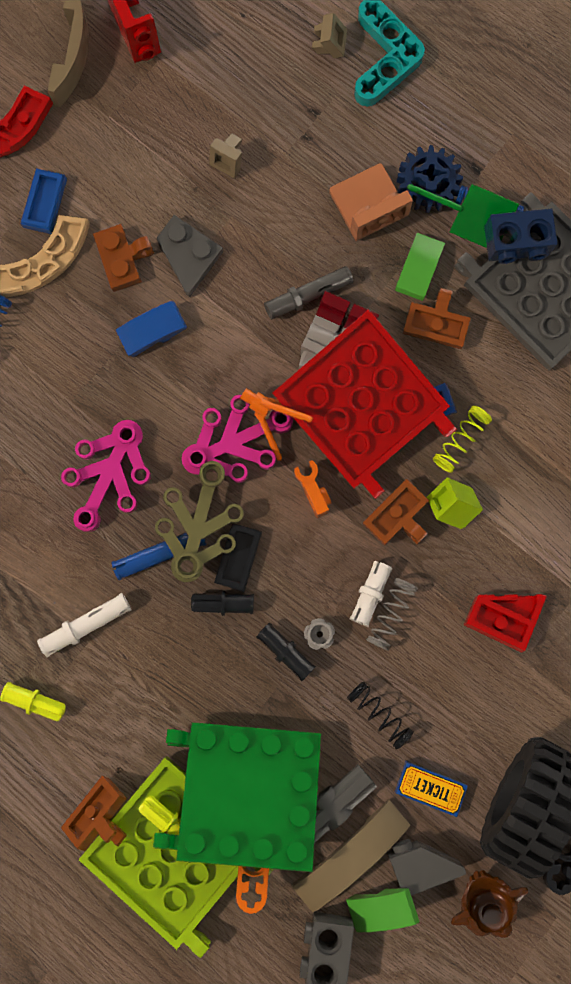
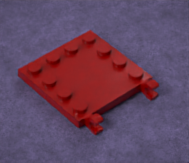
[272,309,457,499]

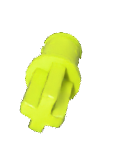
[0,682,66,721]
[139,795,181,835]

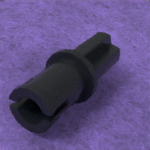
[191,591,254,616]

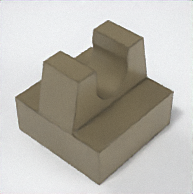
[312,13,347,58]
[209,133,242,179]

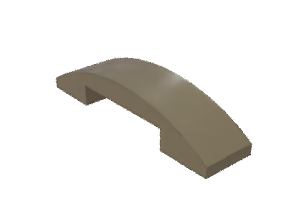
[48,0,89,107]
[292,799,411,913]

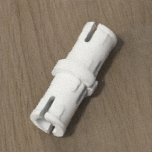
[350,561,392,627]

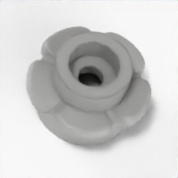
[304,618,335,650]

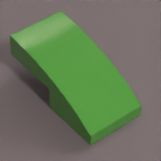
[395,233,445,301]
[346,888,420,932]

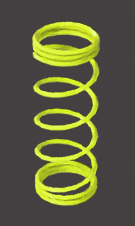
[433,406,492,473]

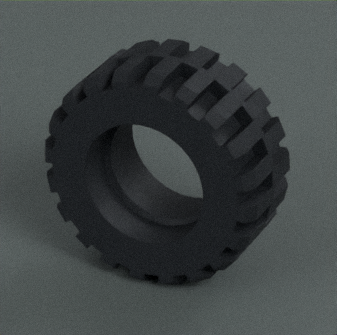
[480,737,571,879]

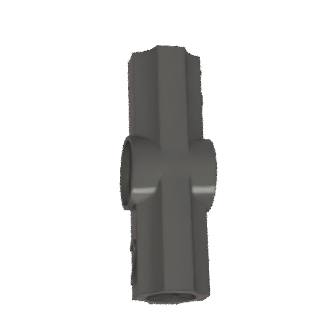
[314,764,377,843]

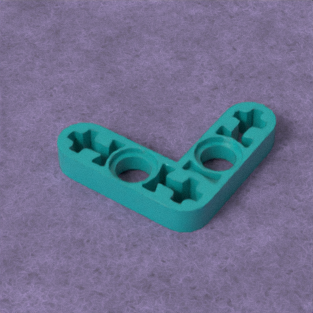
[354,0,425,107]

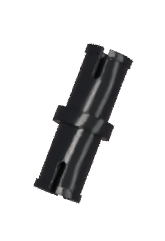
[256,623,316,682]

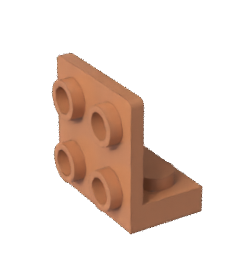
[329,163,413,241]

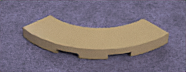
[0,215,90,297]

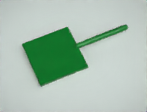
[407,184,519,248]

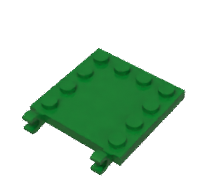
[153,722,321,872]

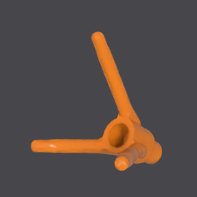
[240,388,313,461]

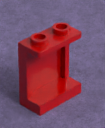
[107,0,161,63]

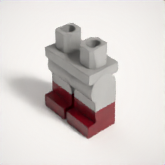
[299,291,379,369]

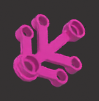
[182,395,293,483]
[61,420,151,532]

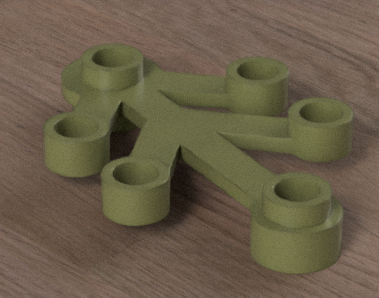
[155,461,244,582]

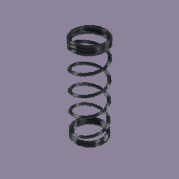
[347,681,414,749]

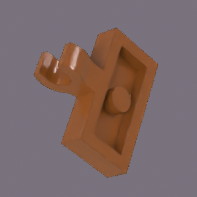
[93,224,154,292]
[402,288,471,349]
[362,479,429,546]
[61,776,127,851]

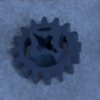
[396,145,463,213]

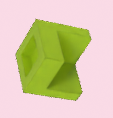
[426,477,483,529]

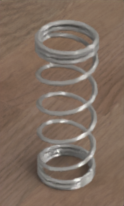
[366,578,418,651]

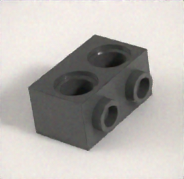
[299,912,354,984]

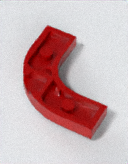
[0,85,53,157]

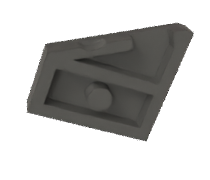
[157,215,223,297]

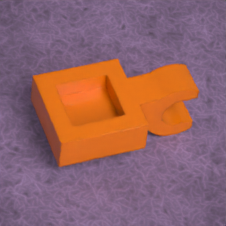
[294,460,331,518]

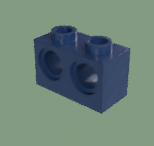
[484,208,557,264]

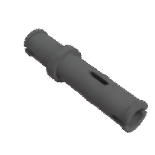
[264,266,354,320]

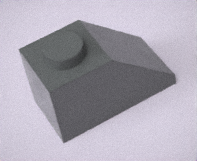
[387,839,466,896]

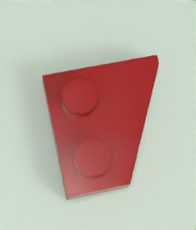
[464,594,547,653]

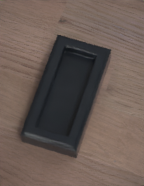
[214,524,262,592]

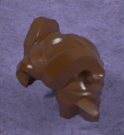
[451,870,528,938]

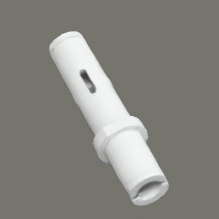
[37,593,132,658]

